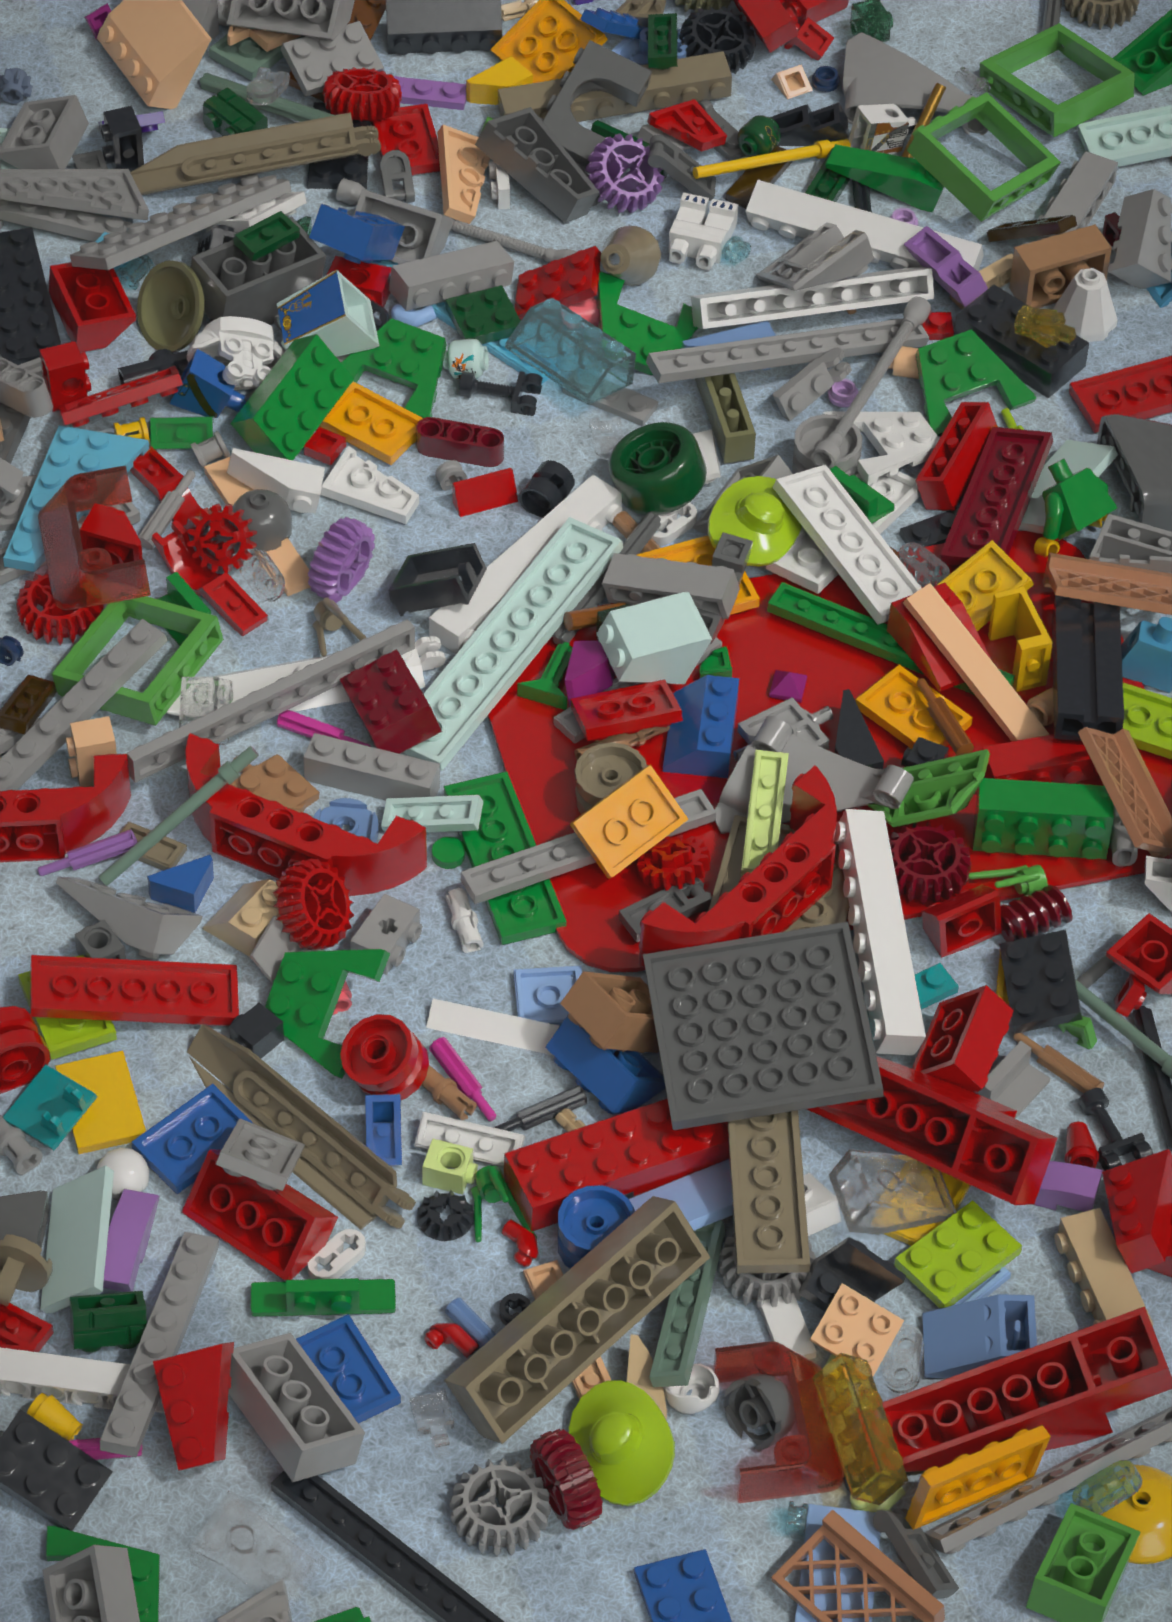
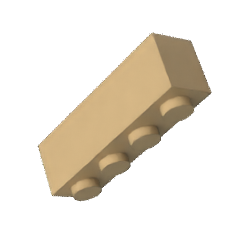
[1054,1208,1153,1327]

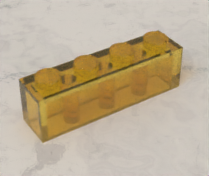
[813,1353,908,1506]

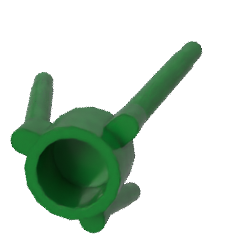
[471,1165,537,1242]

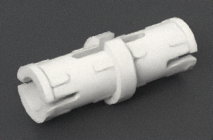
[446,888,484,953]

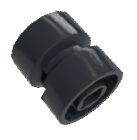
[519,460,575,518]

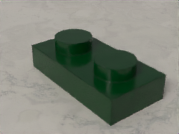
[233,211,300,262]

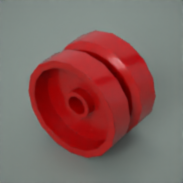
[0,1006,50,1094]
[340,1014,429,1100]

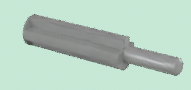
[138,470,196,550]

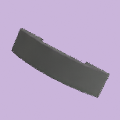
[697,532,753,644]

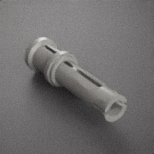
[0,1115,43,1175]

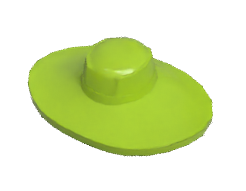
[707,476,802,567]
[568,1380,675,1507]

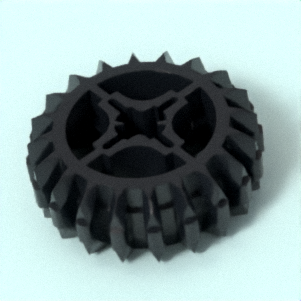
[679,6,756,74]

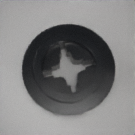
[417,1190,474,1241]

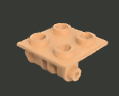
[810,1283,904,1379]

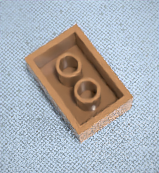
[1009,224,1111,309]
[560,971,659,1053]

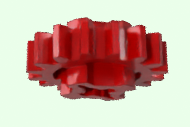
[187,503,257,573]
[637,835,711,891]

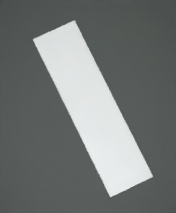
[426,998,559,1055]

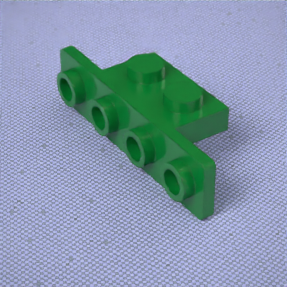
[251,1278,396,1317]

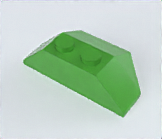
[867,749,990,827]

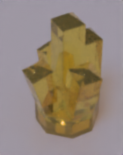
[1014,305,1076,348]

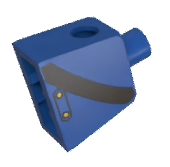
[169,349,246,418]

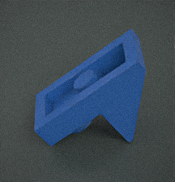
[365,1094,402,1165]

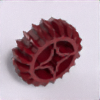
[889,821,972,905]
[530,1429,603,1530]

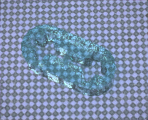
[899,542,950,587]
[1072,1460,1142,1515]

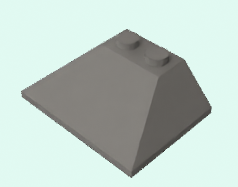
[756,223,874,291]

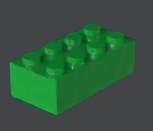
[230,334,354,460]
[973,778,1114,859]

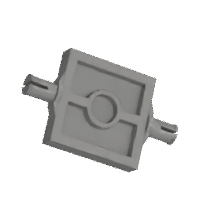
[733,697,833,763]

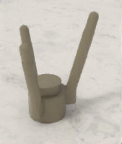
[313,597,367,657]

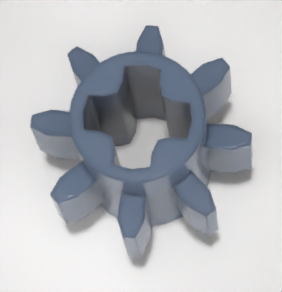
[0,68,33,104]

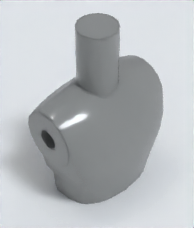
[1109,806,1138,866]

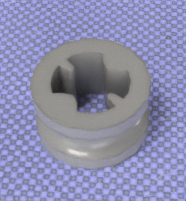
[435,460,467,491]

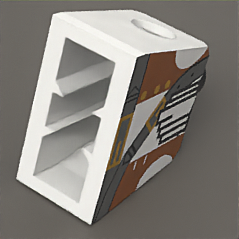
[849,104,917,155]

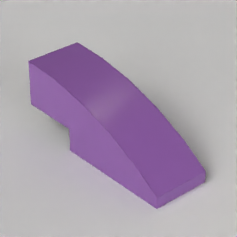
[904,226,988,307]
[1033,1161,1103,1212]
[103,1189,160,1292]

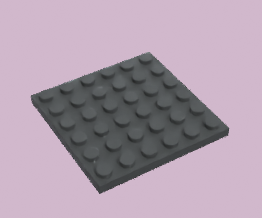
[643,922,884,1130]

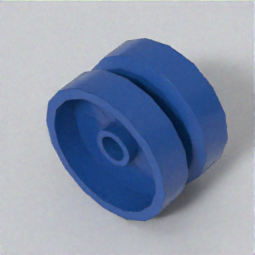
[557,1185,635,1269]

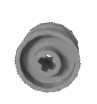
[792,414,862,476]

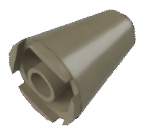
[601,225,661,286]

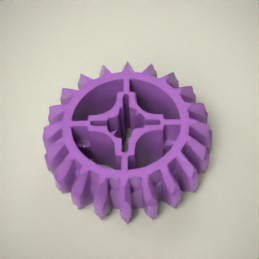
[585,134,665,213]
[308,517,375,603]

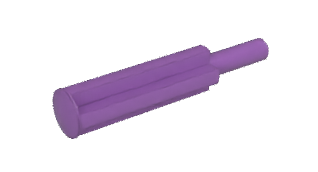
[37,829,137,876]

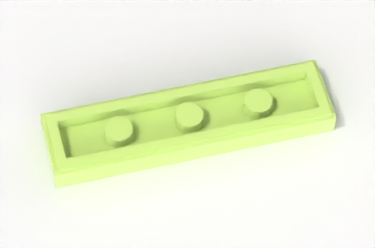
[741,750,789,875]

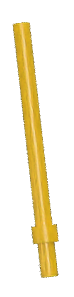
[692,139,851,179]

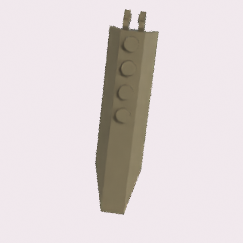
[130,112,381,195]
[187,1024,416,1230]

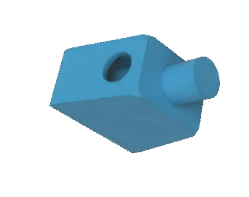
[1121,617,1172,693]

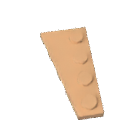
[437,125,490,224]

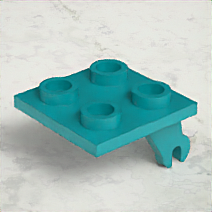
[3,1064,97,1151]

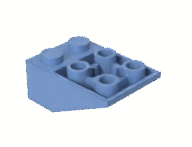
[922,1294,1037,1378]

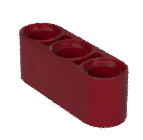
[416,417,504,467]

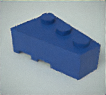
[309,204,405,264]

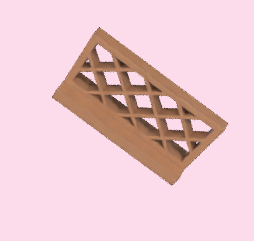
[1042,553,1172,615]
[1078,727,1172,858]
[771,1509,945,1622]

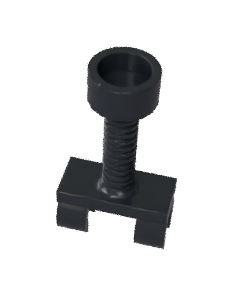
[458,371,543,416]
[1078,1088,1153,1171]

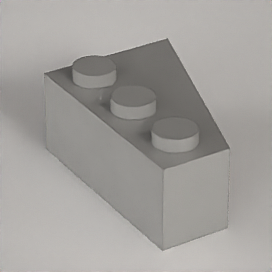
[1107,189,1172,289]
[1089,514,1172,574]

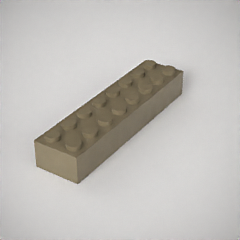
[444,1196,710,1444]

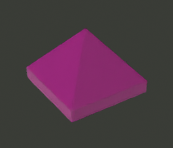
[84,3,111,41]
[769,670,807,703]

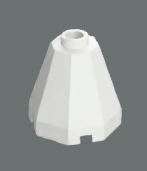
[1052,268,1118,342]

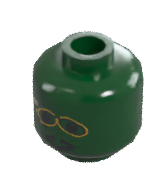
[737,115,781,157]

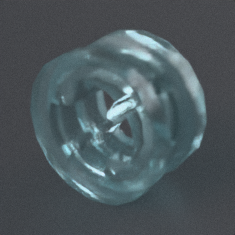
[722,235,751,266]
[785,1501,808,1537]

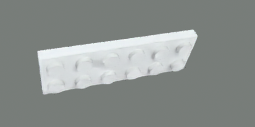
[773,465,922,624]
[766,471,921,594]

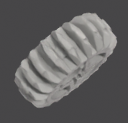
[719,1232,816,1310]
[450,1457,551,1557]

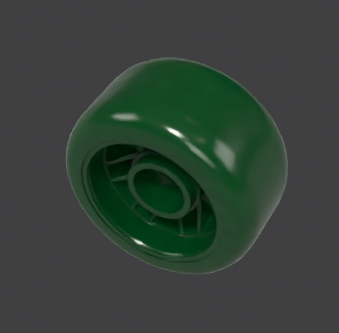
[608,422,707,515]

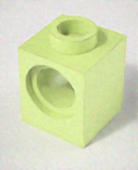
[422,1139,478,1195]

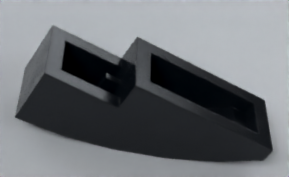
[770,102,849,146]

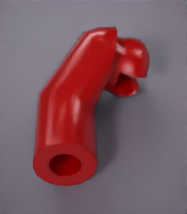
[502,1219,539,1267]
[424,1323,479,1358]

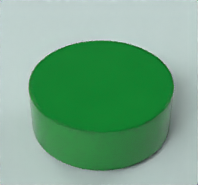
[432,837,465,869]

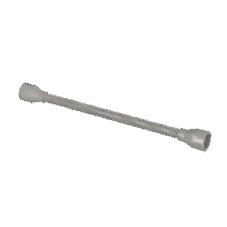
[336,178,577,263]
[811,297,931,469]

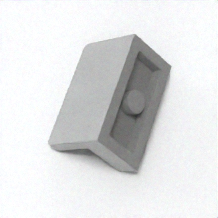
[978,1041,1050,1119]

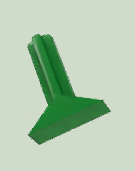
[517,642,573,710]

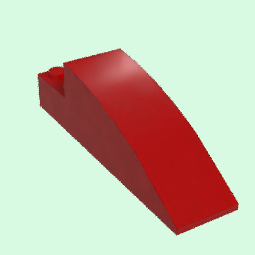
[807,1056,1058,1205]
[868,1306,1172,1473]

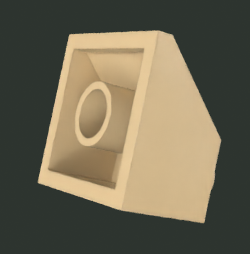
[203,879,283,956]

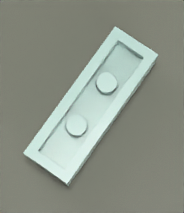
[381,795,483,832]

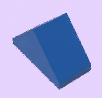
[147,855,214,913]

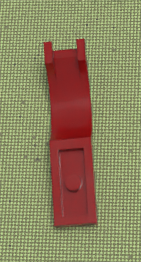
[130,446,212,531]
[151,520,268,637]

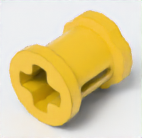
[113,417,150,444]

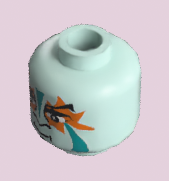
[443,339,489,379]

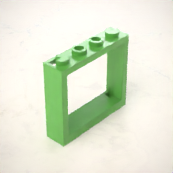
[980,23,1135,137]
[907,92,1061,222]
[52,589,224,726]

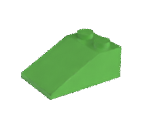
[1026,1503,1141,1622]

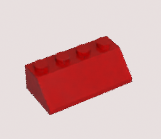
[182,1149,338,1281]

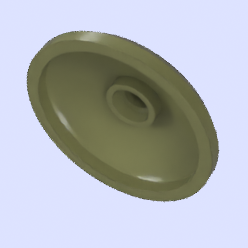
[137,260,205,352]

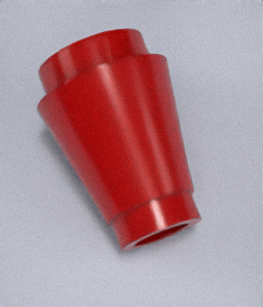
[1064,1121,1099,1168]

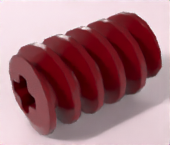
[1001,885,1073,942]

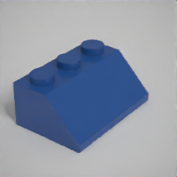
[663,675,739,778]
[545,1015,666,1115]

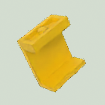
[988,587,1053,692]

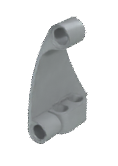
[843,32,988,135]
[715,716,914,834]

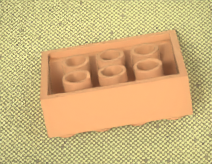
[97,0,212,109]

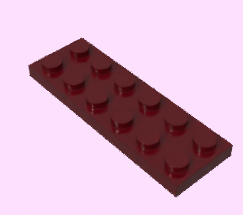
[940,427,1053,566]

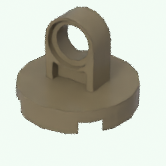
[0,1234,53,1307]

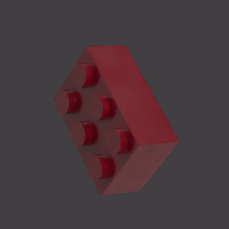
[339,649,442,754]

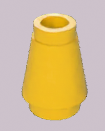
[27,1393,83,1441]

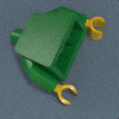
[1034,458,1117,557]

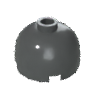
[229,489,292,552]
[724,1373,797,1450]

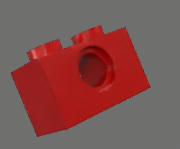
[326,255,392,307]
[40,341,92,412]

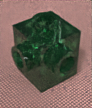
[850,0,894,42]

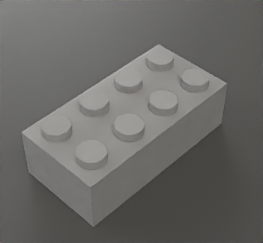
[229,1333,365,1482]

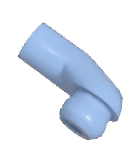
[391,304,436,327]

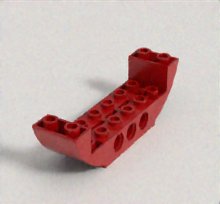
[186,733,427,896]
[0,754,131,863]
[639,765,837,967]

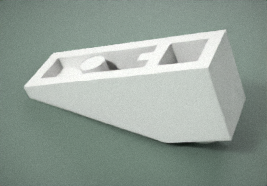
[227,448,325,513]

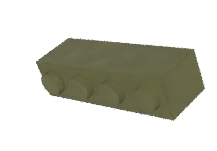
[695,373,756,464]

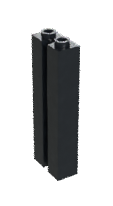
[1052,595,1124,741]

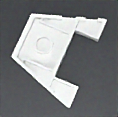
[823,411,940,485]

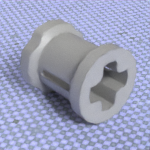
[190,431,230,469]

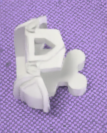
[187,316,285,390]

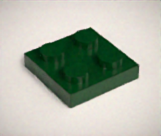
[445,285,523,344]

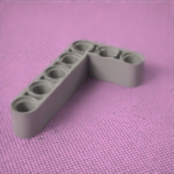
[0,357,53,418]

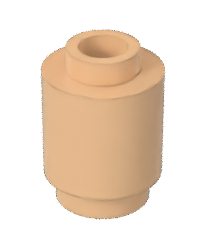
[888,346,919,379]

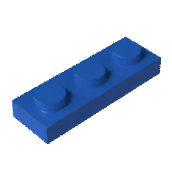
[580,8,645,39]

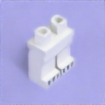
[668,193,738,270]

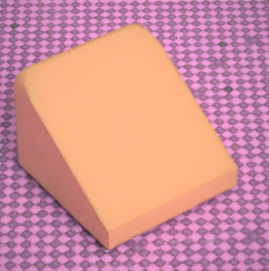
[771,64,813,100]

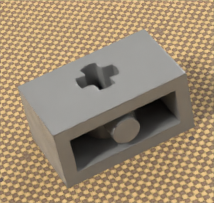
[350,893,423,975]

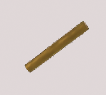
[902,83,946,158]

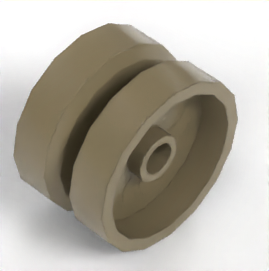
[575,742,647,815]

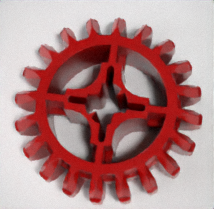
[323,67,402,122]
[16,567,104,646]
[273,858,354,950]

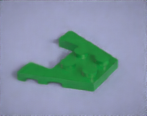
[596,271,699,375]
[341,318,447,418]
[915,329,1037,437]
[265,949,390,1079]
[46,1526,160,1622]

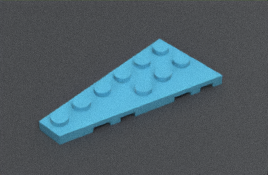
[3,425,150,572]

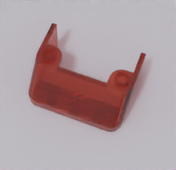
[38,465,151,610]
[713,1341,845,1504]

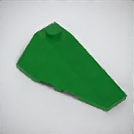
[825,144,945,213]

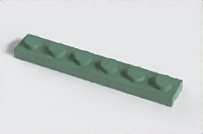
[649,1220,726,1387]

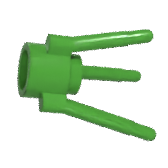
[969,865,1048,900]

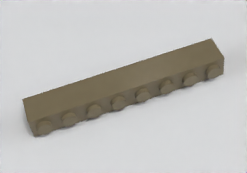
[498,51,732,122]

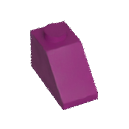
[565,640,615,707]

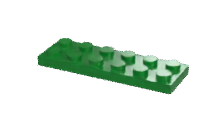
[444,771,567,945]

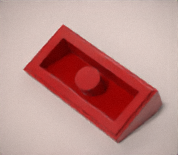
[452,468,518,517]

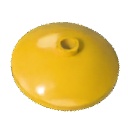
[1084,1465,1172,1564]

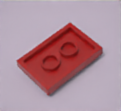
[371,103,440,175]
[514,245,601,323]
[570,679,683,741]

